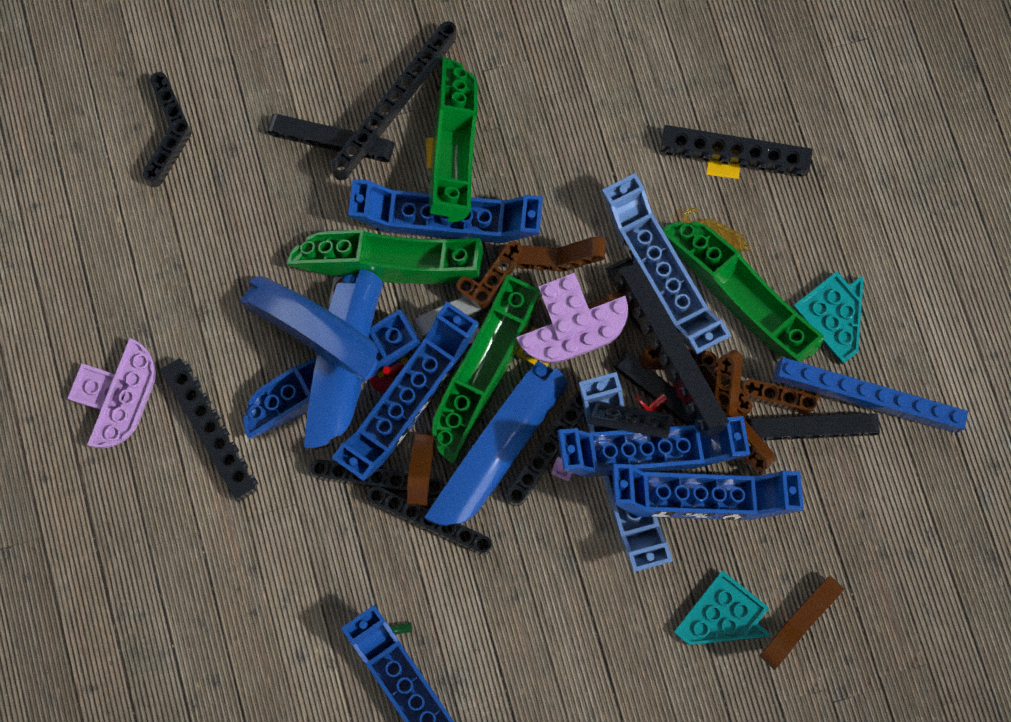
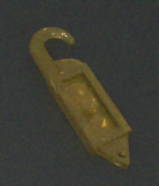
[682,208,751,251]

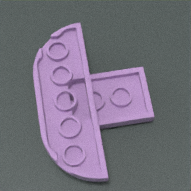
[516,273,628,363]
[67,338,156,448]

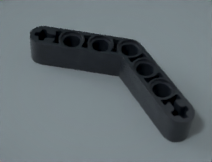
[143,72,191,188]

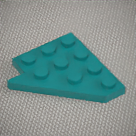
[793,271,864,365]
[673,570,771,645]

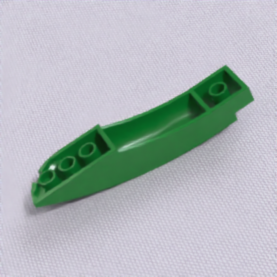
[429,57,478,222]
[662,221,824,363]
[287,230,484,284]
[432,274,542,464]

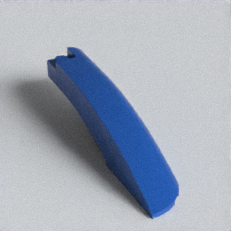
[304,269,383,448]
[239,276,379,381]
[244,309,421,439]
[424,360,568,526]

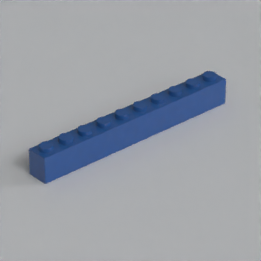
[773,358,968,433]

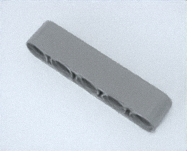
[415,282,498,338]

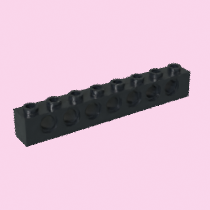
[660,125,813,177]
[160,358,259,502]

